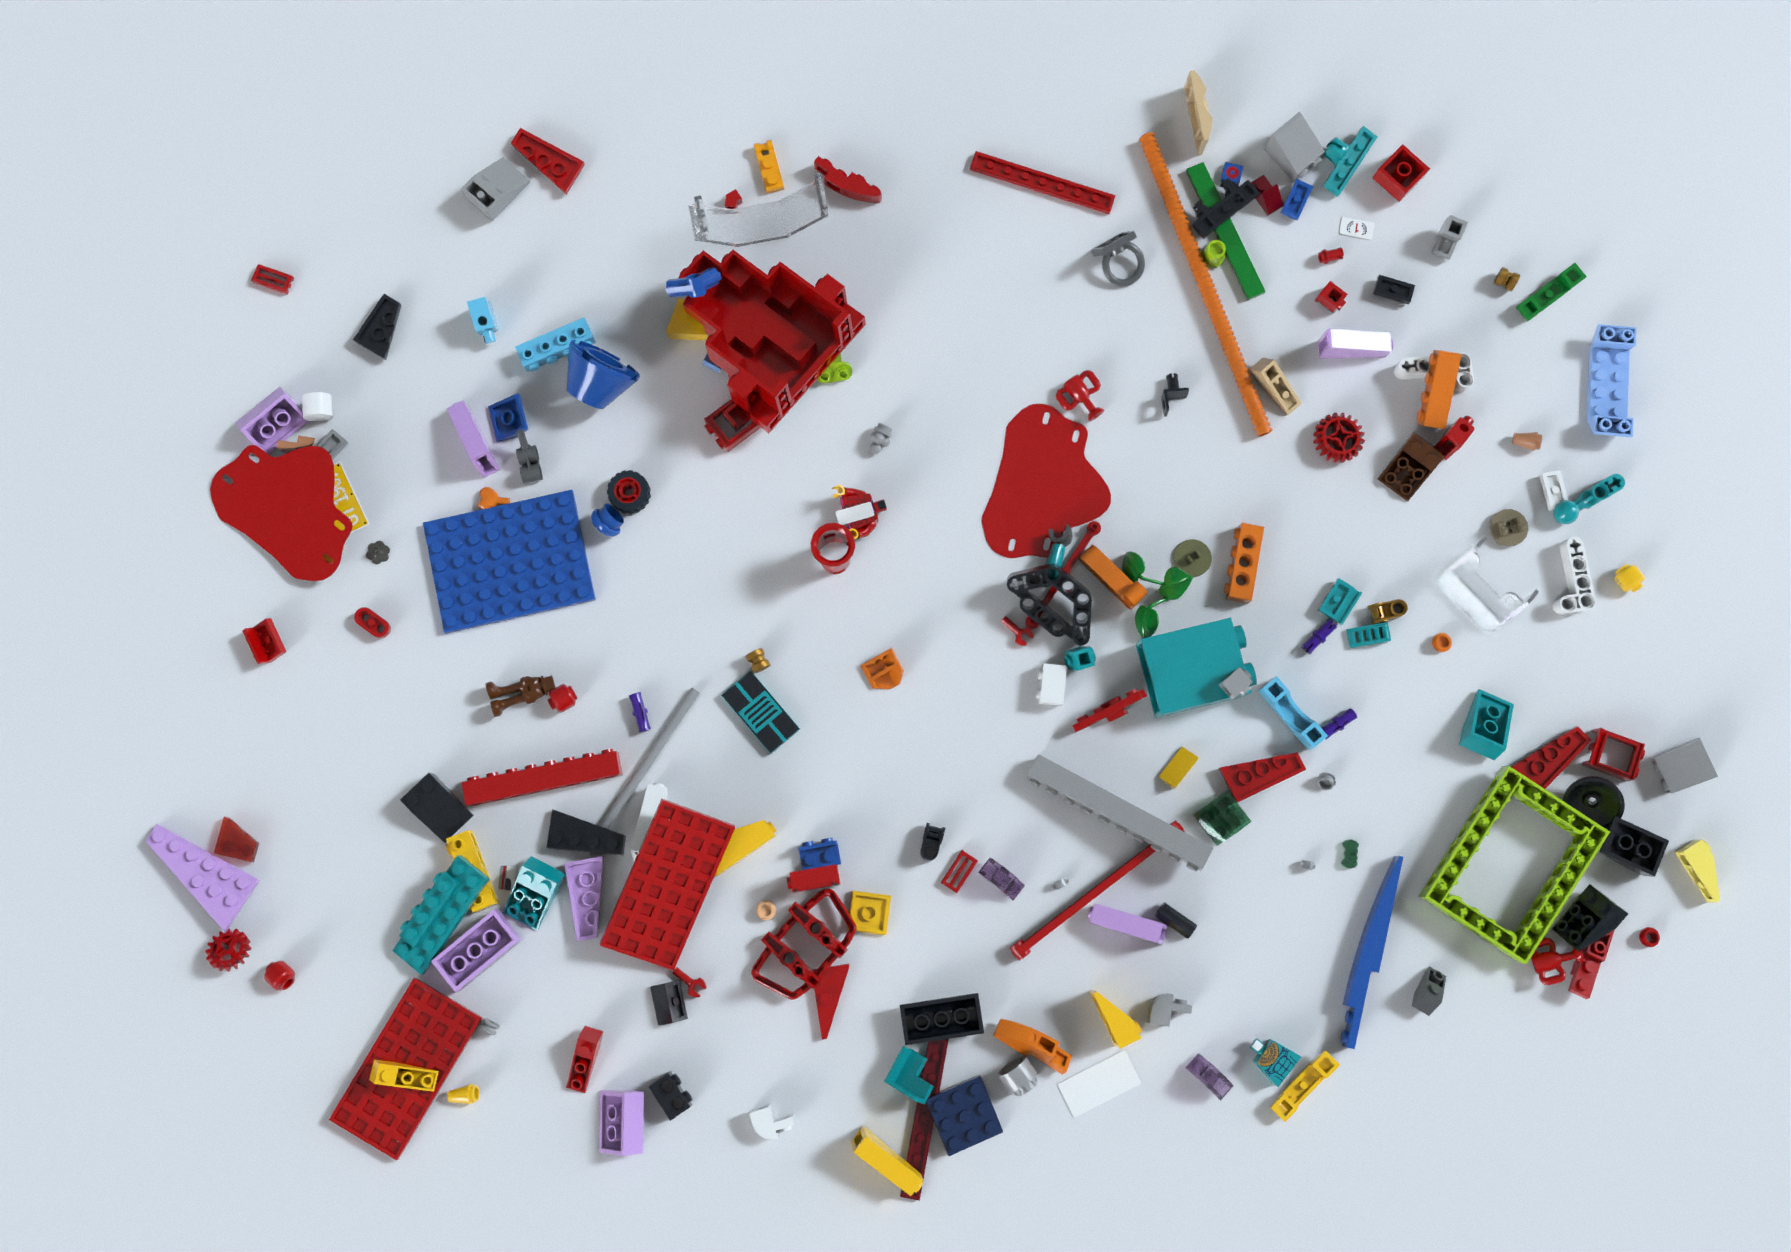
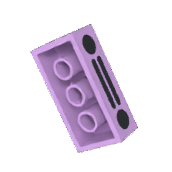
[431,909,523,992]

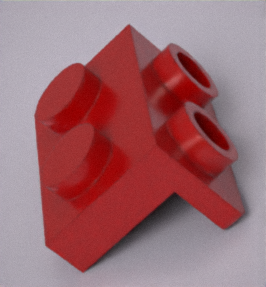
[242,618,287,664]

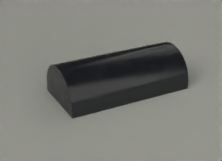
[899,993,984,1045]

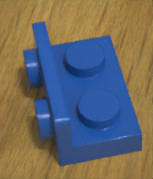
[798,838,841,870]

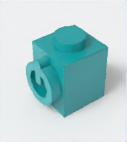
[1064,646,1096,671]

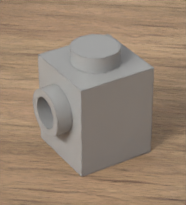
[1219,667,1252,699]

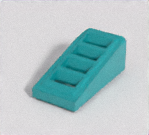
[1346,622,1391,648]

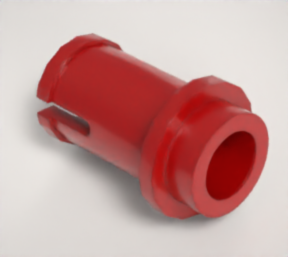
[1318,247,1344,264]

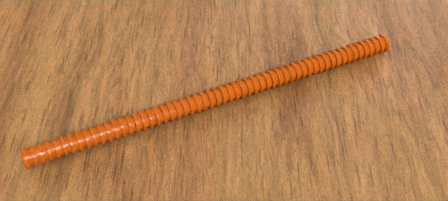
[1139,132,1273,437]

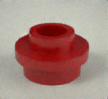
[1639,927,1660,947]

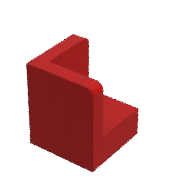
[722,402,750,432]

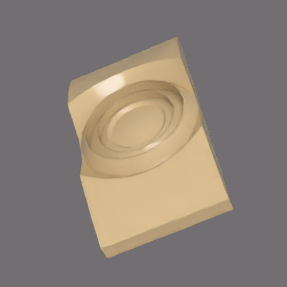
[1184,70,1213,155]

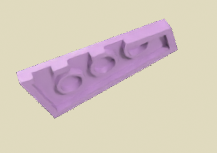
[564,856,604,941]

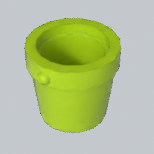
[1201,240,1226,268]

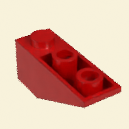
[566,1026,604,1093]

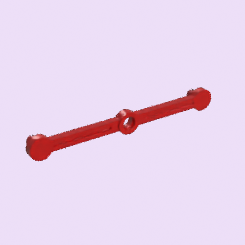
[1025,521,1101,630]

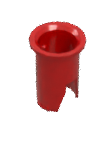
[810,523,855,574]

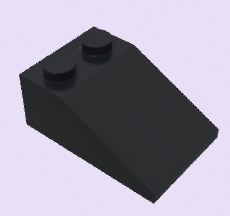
[400,772,474,843]
[1599,816,1669,877]

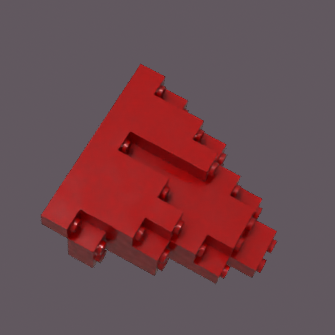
[678,250,866,434]

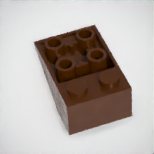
[1377,432,1445,502]

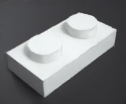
[1539,470,1568,511]

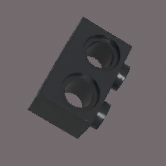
[649,1071,693,1121]

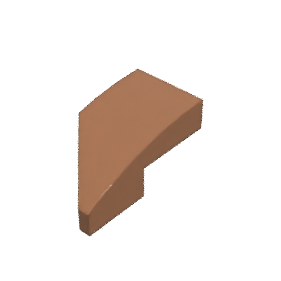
[277,436,315,453]

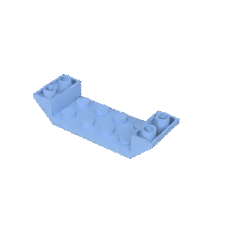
[1587,324,1636,437]

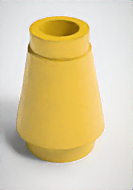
[448,1084,480,1104]

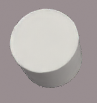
[302,392,333,421]

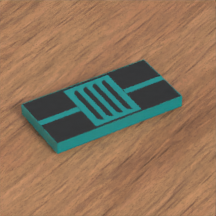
[721,671,800,754]

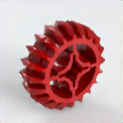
[1313,412,1365,463]

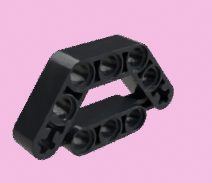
[1007,563,1092,646]

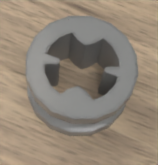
[479,1018,500,1035]

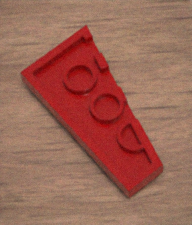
[511,128,585,195]
[1511,726,1592,789]
[1219,752,1306,803]

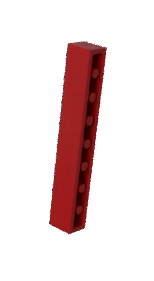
[462,749,623,806]

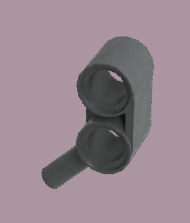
[516,429,543,483]

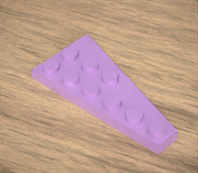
[146,824,260,932]

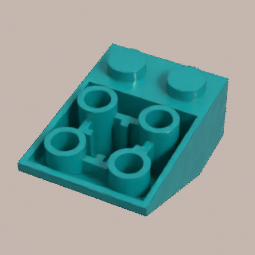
[503,856,565,930]

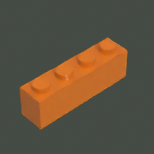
[1417,350,1462,429]

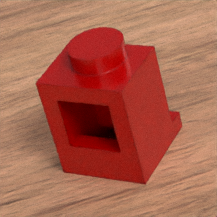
[1314,281,1348,313]

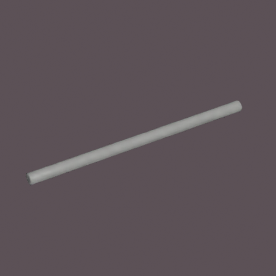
[585,688,699,856]

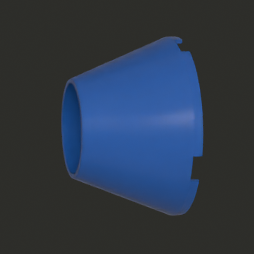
[566,340,640,409]

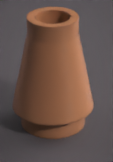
[1512,432,1542,451]

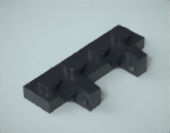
[1191,178,1260,239]

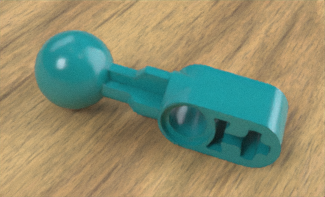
[1553,474,1625,524]

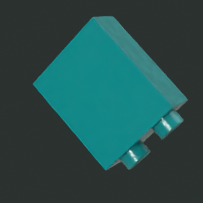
[1136,617,1257,718]

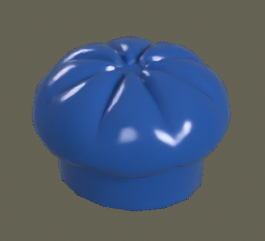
[591,504,624,537]

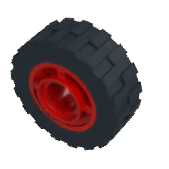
[607,470,651,514]

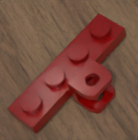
[1072,689,1147,732]

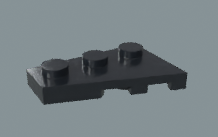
[353,294,401,360]

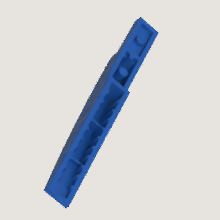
[1340,856,1403,1049]

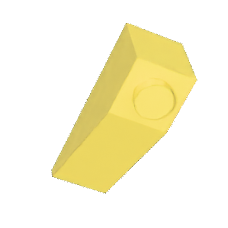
[1675,839,1720,902]

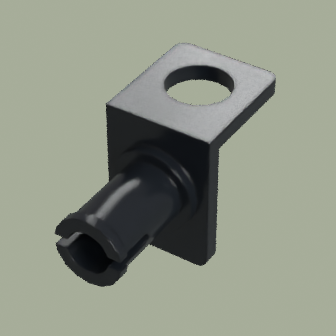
[1161,373,1189,417]

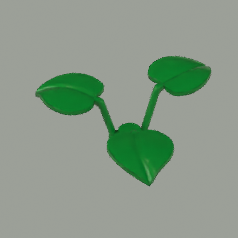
[1122,551,1193,638]

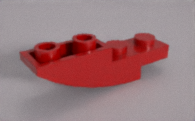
[814,156,882,203]
[1568,930,1615,999]

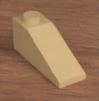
[1249,358,1302,415]

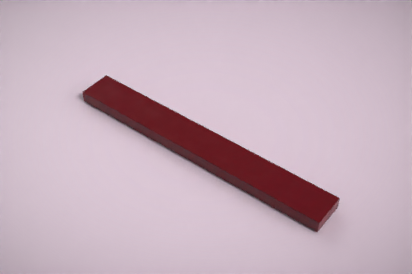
[900,1039,949,1201]

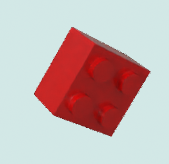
[1372,144,1430,202]

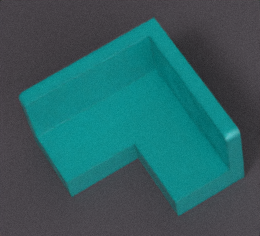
[884,1046,934,1104]

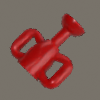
[1056,370,1105,422]
[1531,938,1585,986]

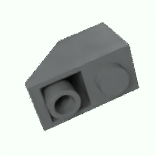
[1412,966,1446,1016]

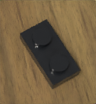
[1373,275,1415,305]

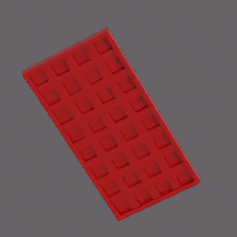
[600,798,735,971]
[329,978,483,1161]

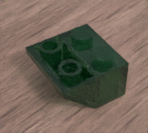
[1193,790,1252,846]

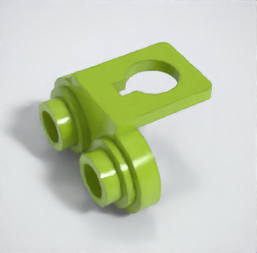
[817,353,852,383]

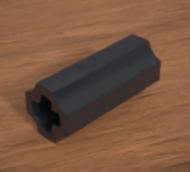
[1155,902,1197,939]

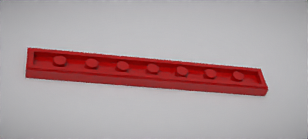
[970,151,1116,214]

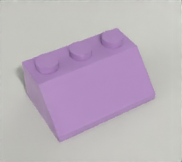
[236,386,308,454]
[599,1090,644,1156]

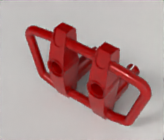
[751,889,857,1000]

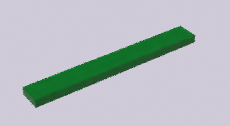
[1186,162,1266,301]

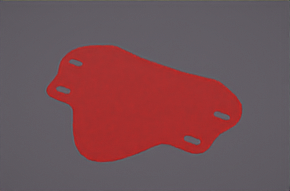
[982,404,1111,558]
[210,445,353,581]

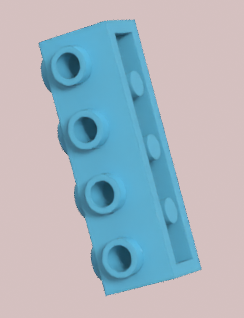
[515,317,596,372]

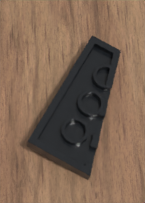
[546,809,626,855]

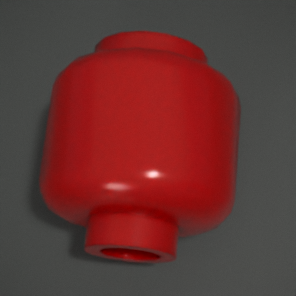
[547,684,577,713]
[264,961,295,990]

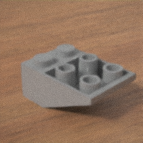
[461,157,530,221]

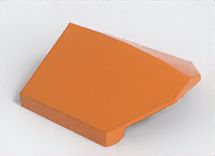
[860,648,904,689]

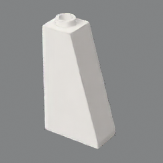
[631,783,668,862]

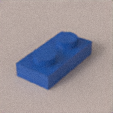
[1281,179,1313,221]

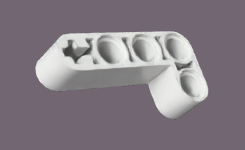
[1394,353,1474,393]
[1553,537,1596,615]

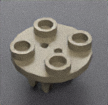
[1490,509,1528,547]

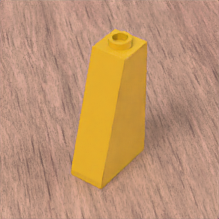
[666,298,709,340]
[715,820,777,876]
[851,1125,923,1196]

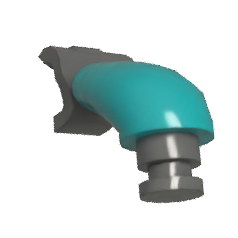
[1029,524,1073,588]

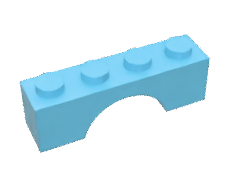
[1258,676,1328,750]

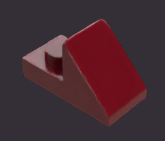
[1251,175,1284,216]

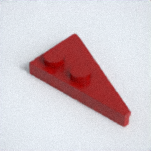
[812,964,850,1040]

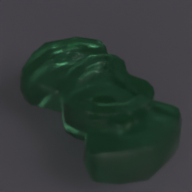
[1341,839,1359,869]

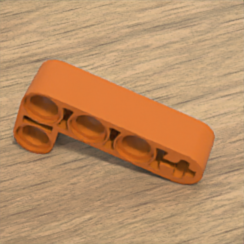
[1078,545,1148,610]

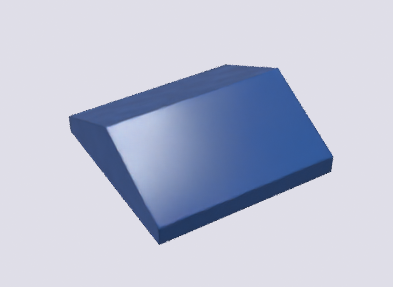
[488,393,528,442]

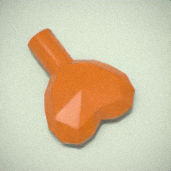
[478,487,510,510]

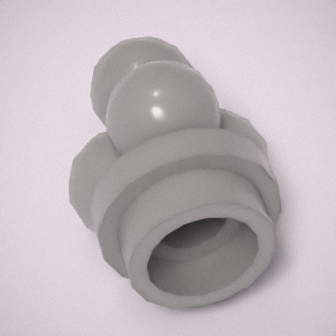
[870,423,892,454]

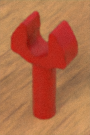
[1001,616,1033,646]
[672,967,707,997]

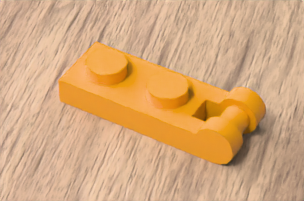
[753,140,784,194]

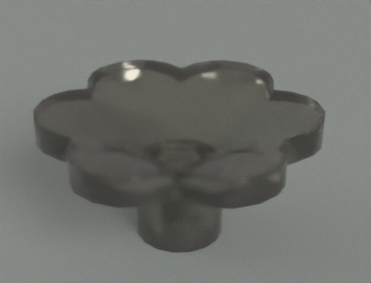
[366,541,390,564]

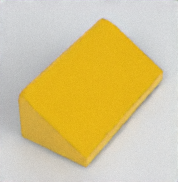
[1158,747,1199,789]

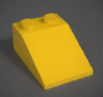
[1089,990,1142,1049]

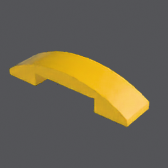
[1270,1050,1340,1122]

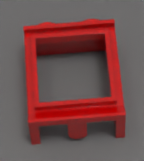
[704,399,761,452]
[1582,728,1645,781]
[786,864,840,893]

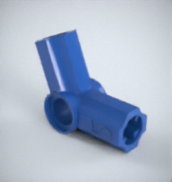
[666,268,721,298]

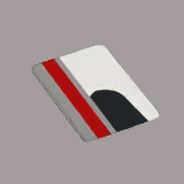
[498,865,516,890]

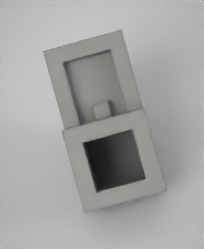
[1431,215,1468,260]
[1147,993,1192,1027]

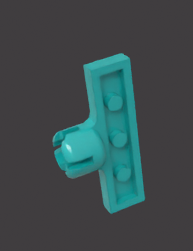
[1323,126,1378,197]

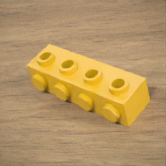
[446,830,499,913]

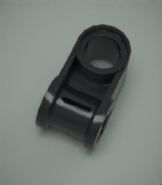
[920,823,946,862]

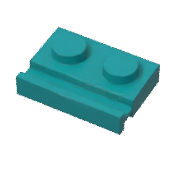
[1317,578,1362,625]

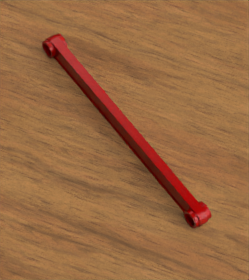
[1009,820,1186,961]

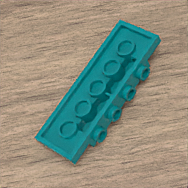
[392,855,490,975]

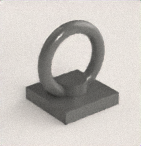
[1091,231,1145,287]

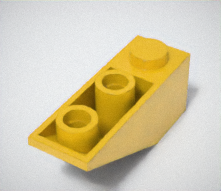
[369,1059,439,1092]

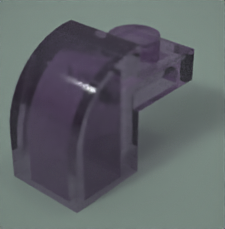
[978,857,1025,901]
[1185,1053,1233,1101]

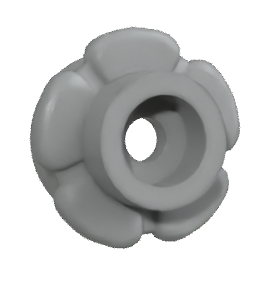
[1316,772,1336,790]

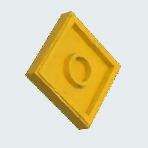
[847,891,891,935]

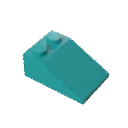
[1459,689,1514,760]

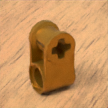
[1367,599,1408,625]

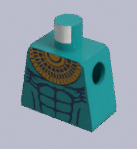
[1250,1038,1301,1087]

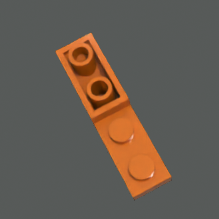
[993,1019,1072,1075]

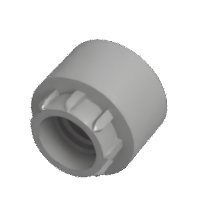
[998,1055,1037,1096]

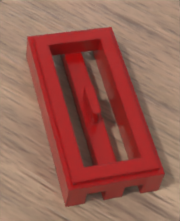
[251,264,294,295]
[941,850,978,893]

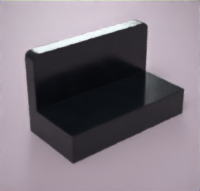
[650,980,688,1025]

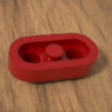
[354,607,391,638]

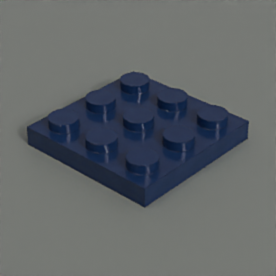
[926,1075,1003,1156]

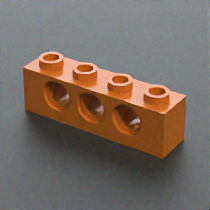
[1224,523,1264,604]

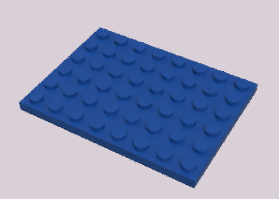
[423,490,596,634]

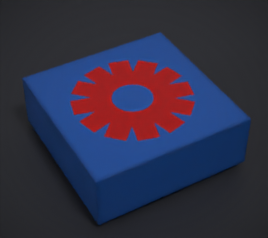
[1221,162,1243,185]

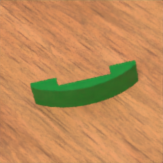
[1516,263,1587,322]

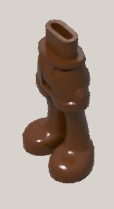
[485,675,556,717]

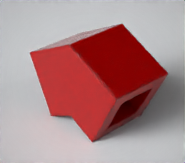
[725,189,743,211]

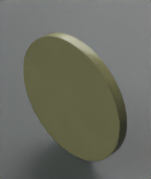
[1173,539,1212,577]

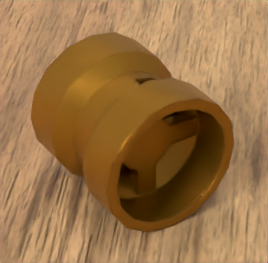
[1494,267,1520,291]
[745,648,771,674]

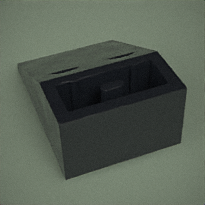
[1552,884,1629,952]

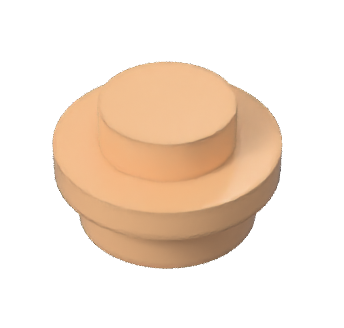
[756,900,776,920]

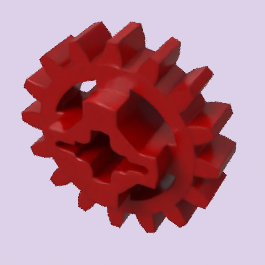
[205,929,252,972]

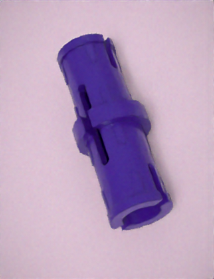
[1301,619,1337,654]
[629,692,651,733]
[1322,708,1357,740]

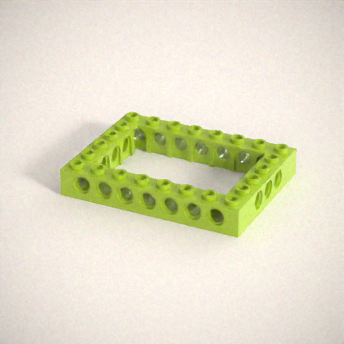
[1419,766,1610,964]

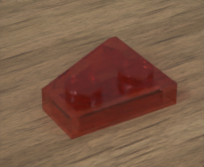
[214,817,259,862]

